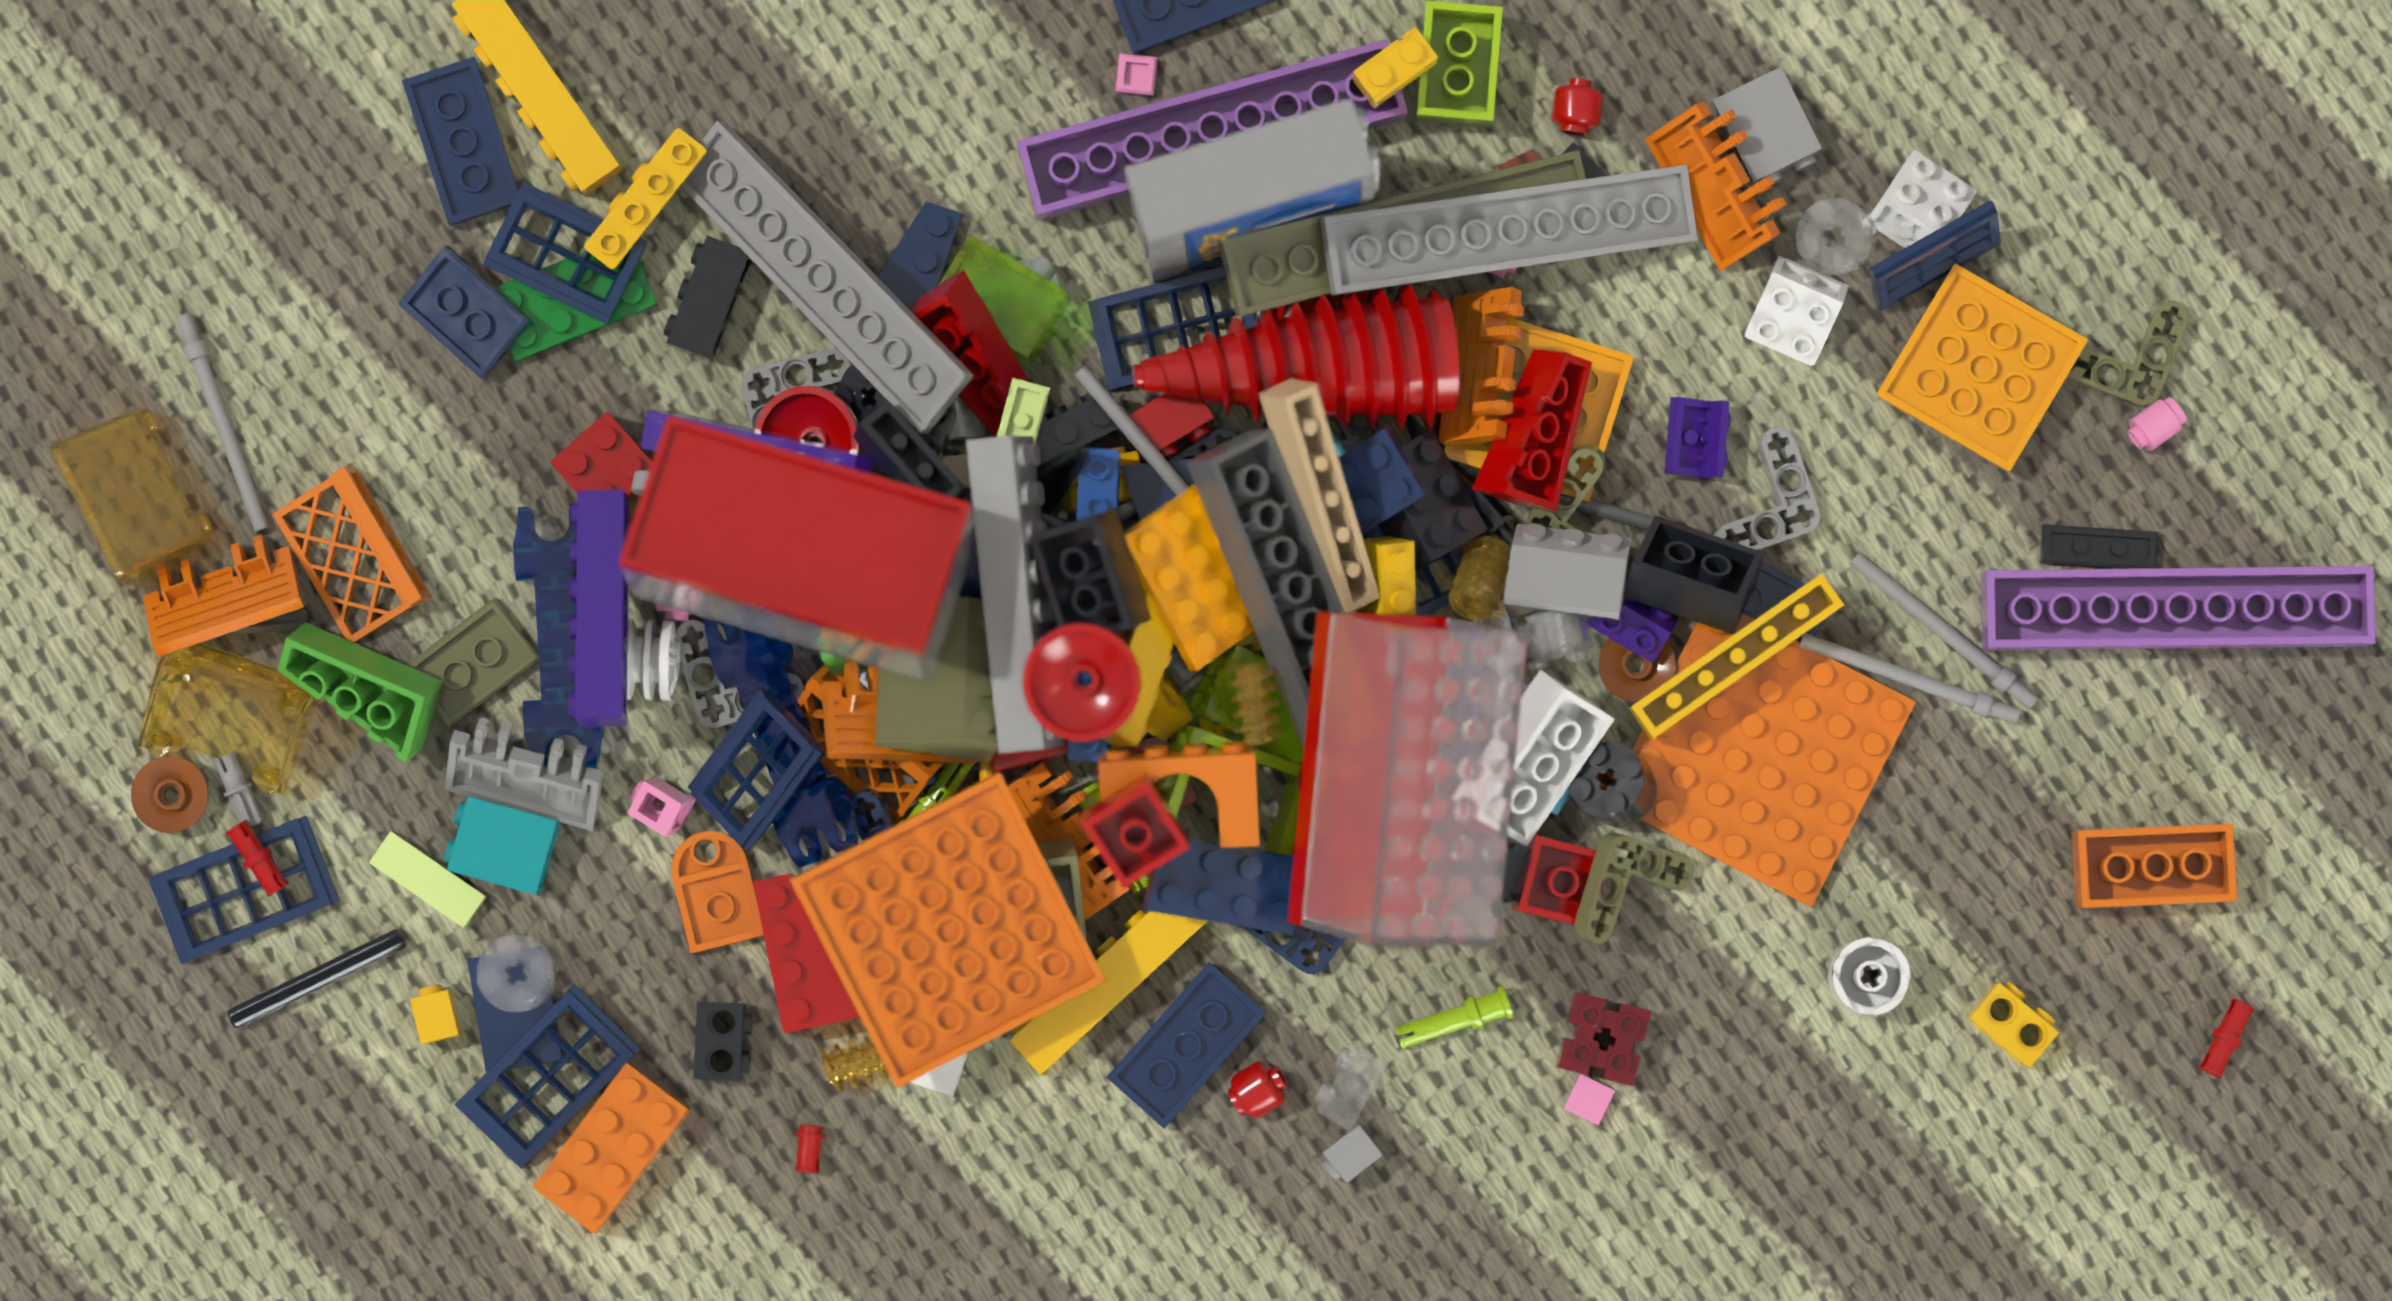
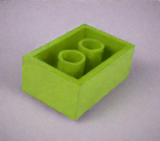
[1415,0,1503,128]

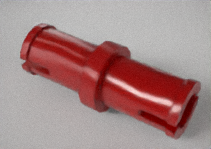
[226,819,289,897]
[2198,998,2255,1078]

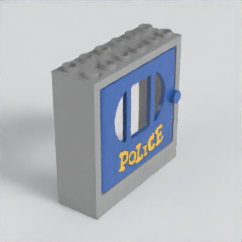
[1124,98,1380,284]

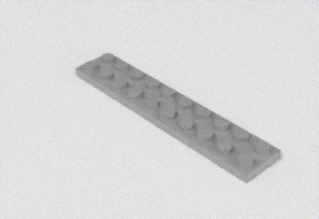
[681,120,974,434]
[1320,165,1698,295]

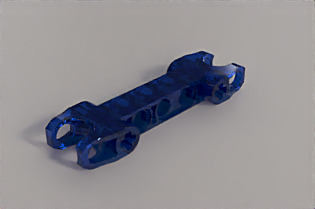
[513,504,604,770]
[705,604,859,868]

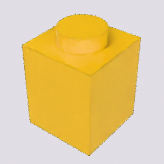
[410,984,463,1044]

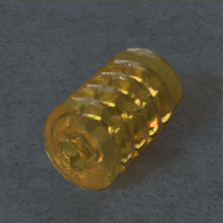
[1448,536,1511,620]
[1225,662,1283,746]
[820,1035,889,1094]

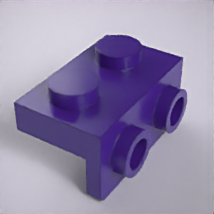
[1664,397,1731,479]
[1588,585,1679,662]

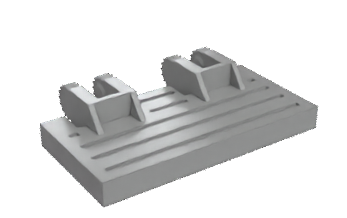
[445,717,604,831]

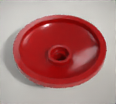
[754,386,862,452]
[1023,623,1141,741]

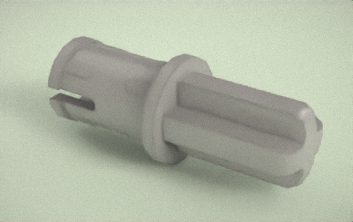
[212,751,262,827]

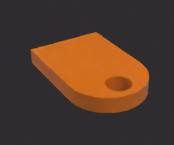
[671,831,764,954]

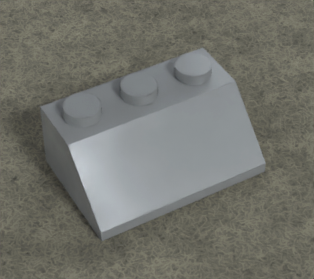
[1503,523,1632,619]

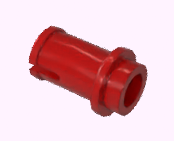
[794,1124,826,1173]

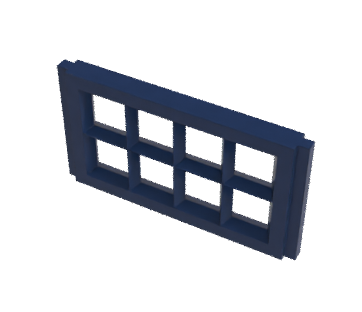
[1088,266,1258,391]
[148,816,340,964]
[455,984,641,1169]

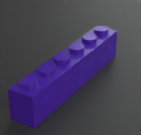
[641,410,873,474]
[568,490,629,727]

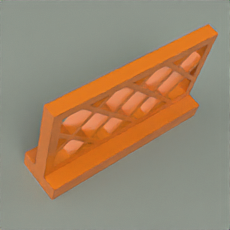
[272,466,432,643]
[778,664,945,823]

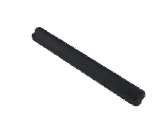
[227,929,406,1028]

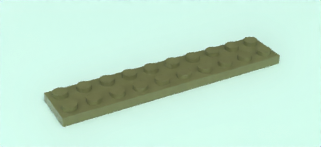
[1219,150,1586,317]

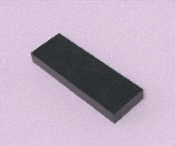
[2039,524,2158,569]

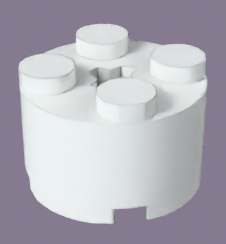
[1828,937,1910,1015]

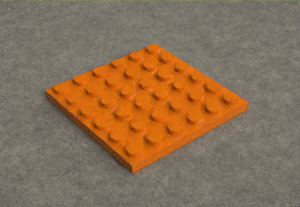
[1613,614,1916,907]
[790,772,1106,1088]

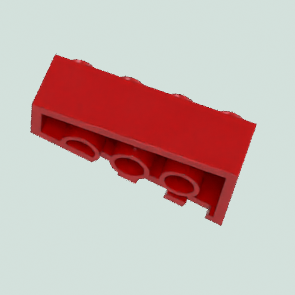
[909,269,1031,437]
[1472,349,1592,512]
[753,873,860,1033]

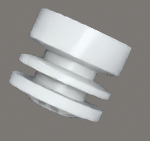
[627,619,680,701]

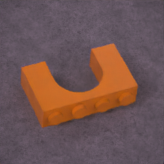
[1097,741,1259,848]

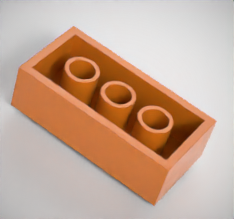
[2071,823,2237,909]
[533,1062,691,1234]

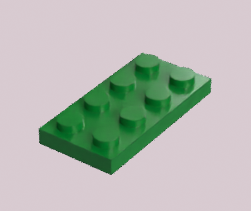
[496,252,658,363]

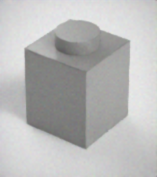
[1321,1124,1383,1184]

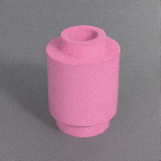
[2127,397,2187,451]

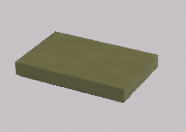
[406,598,541,729]

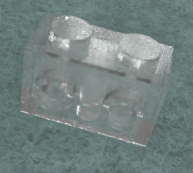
[1313,1044,1388,1131]

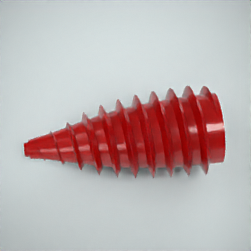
[1132,284,1459,433]

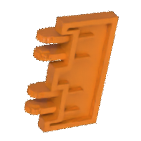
[1644,101,1787,271]
[1438,287,1524,447]
[143,534,304,657]
[821,661,978,763]
[1008,760,1133,921]

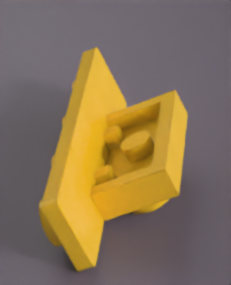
[584,128,707,270]

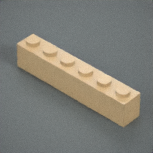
[1259,379,1380,612]

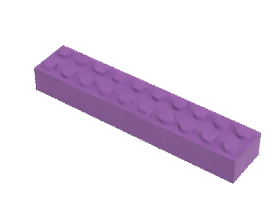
[1017,39,1408,221]
[1981,566,2376,650]

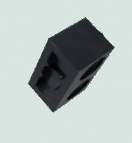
[693,1001,753,1081]

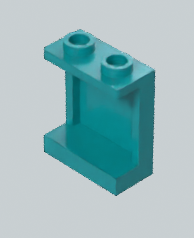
[443,796,561,896]

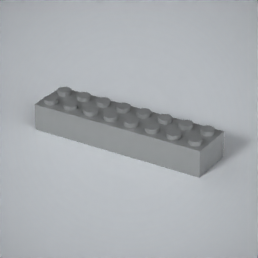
[966,435,1065,753]

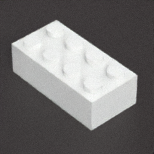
[1453,669,1615,847]

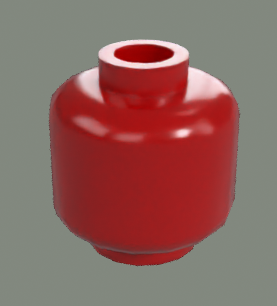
[1551,78,1603,136]
[1228,1061,1288,1118]

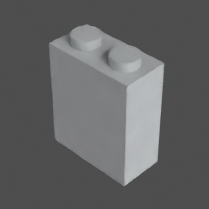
[1710,67,1822,187]

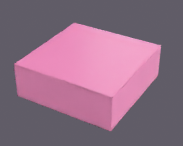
[1115,53,1157,97]
[1563,1074,1615,1125]

